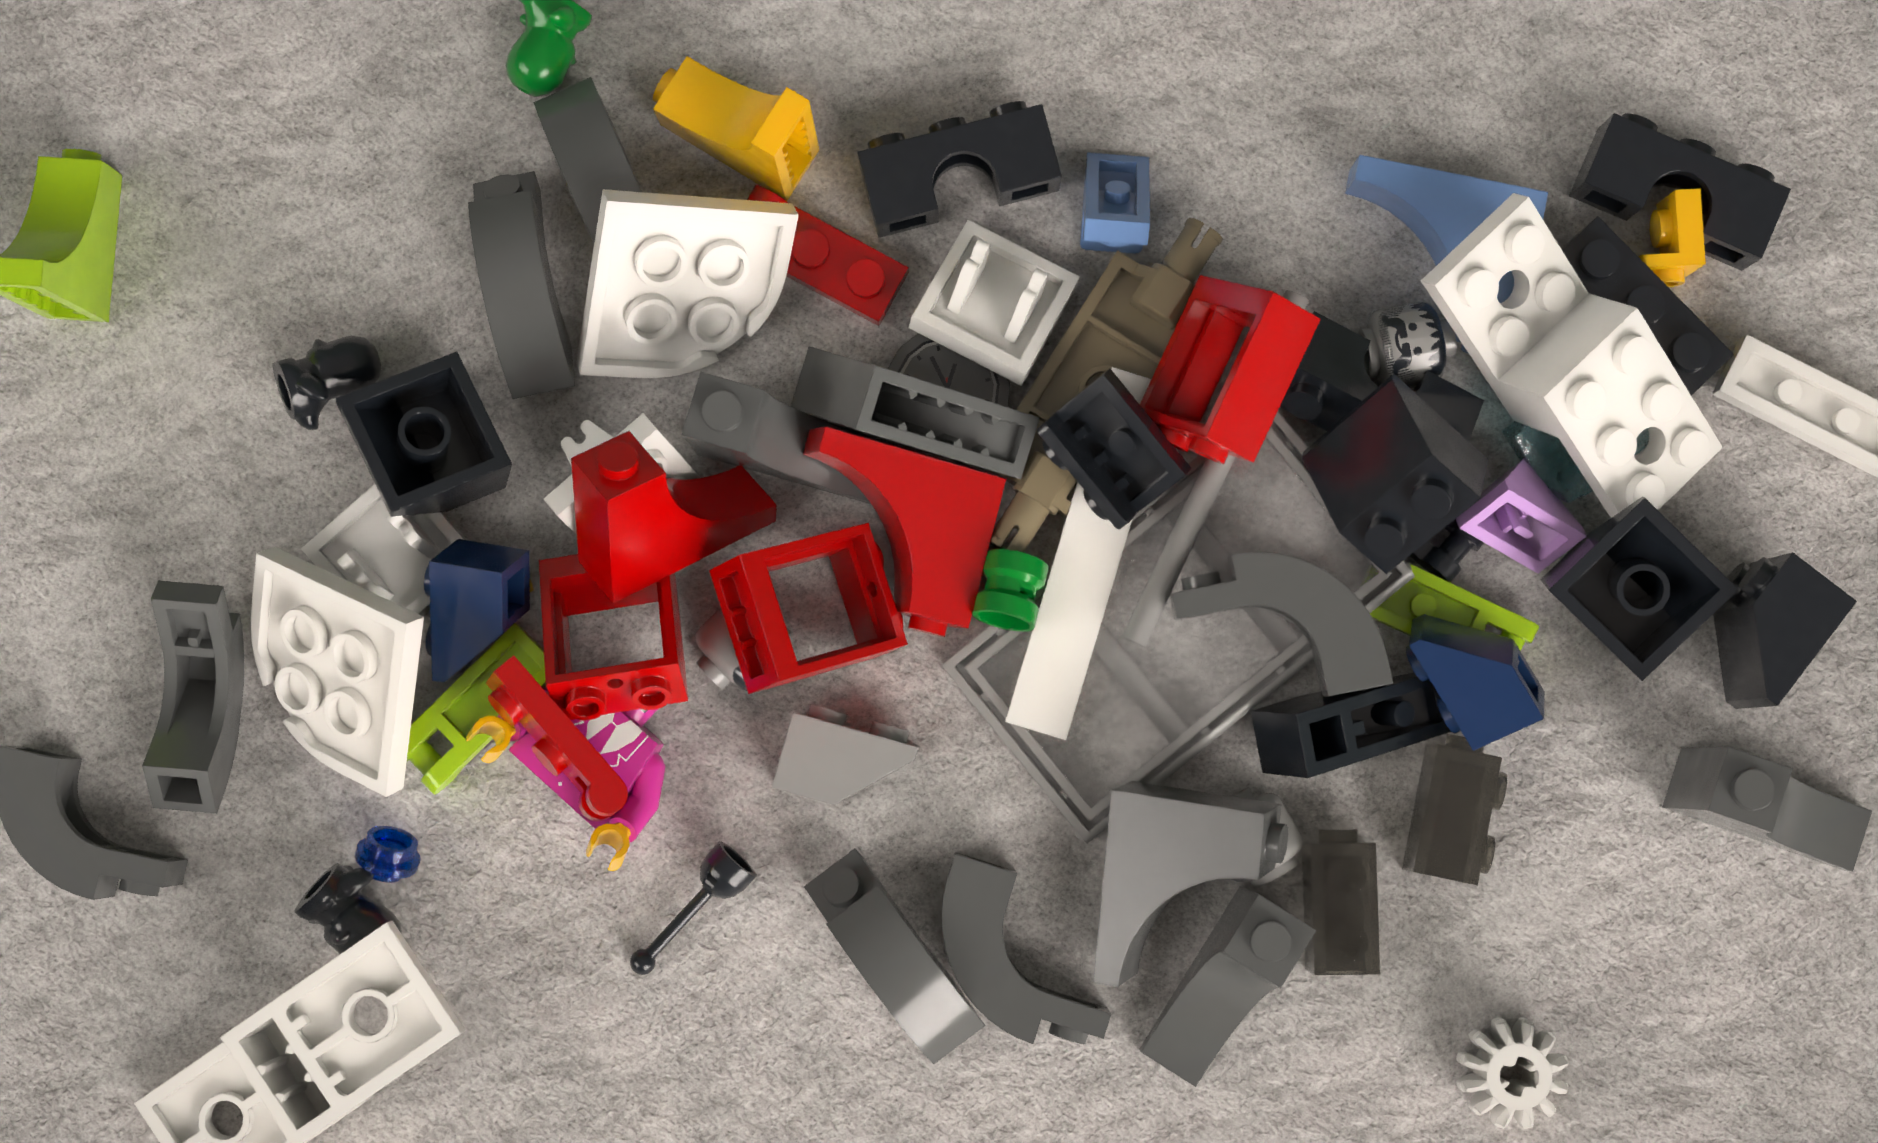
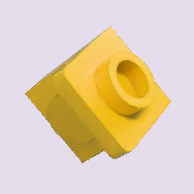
[1638,189,1706,287]

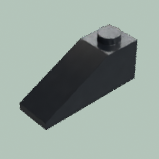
[1251,672,1451,778]

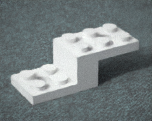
[1421,193,1723,518]
[134,921,466,1143]

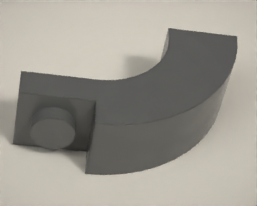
[0,746,188,900]
[804,848,986,1064]

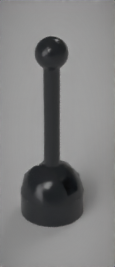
[630,841,757,975]

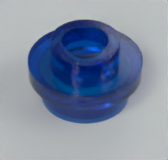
[354,826,421,883]

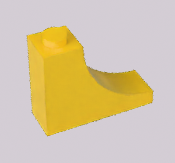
[652,56,820,202]

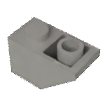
[772,704,919,805]

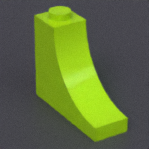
[0,149,122,322]

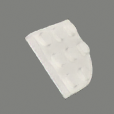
[576,189,799,378]
[251,546,424,797]

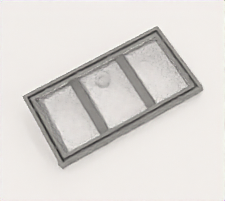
[942,412,1415,844]

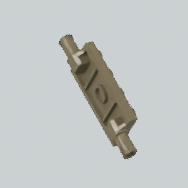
[987,218,1223,553]

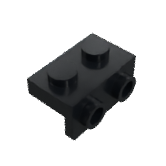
[1037,368,1192,530]

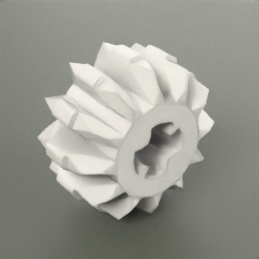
[1456,1017,1569,1129]

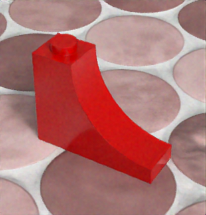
[803,426,1006,637]
[571,431,777,604]

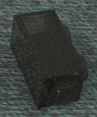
[1402,734,1507,886]
[1302,829,1380,975]

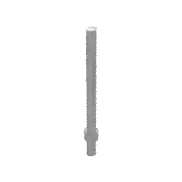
[1122,290,1309,648]

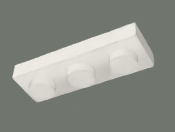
[1712,335,1878,478]

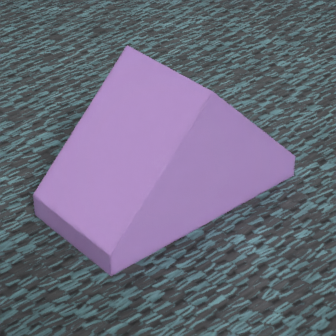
[1456,458,1587,573]

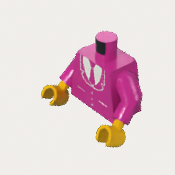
[466,689,666,871]

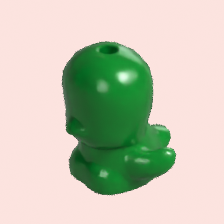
[505,0,592,97]

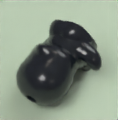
[272,335,381,430]
[294,863,402,954]

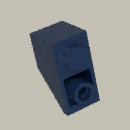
[424,539,530,683]
[1406,614,1545,751]

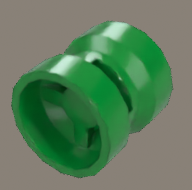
[972,549,1049,632]

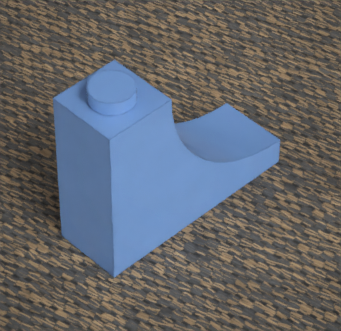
[1345,155,1548,354]

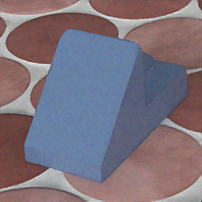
[1080,152,1150,254]

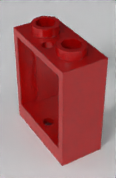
[1140,275,1321,465]
[709,522,908,695]
[539,554,688,721]

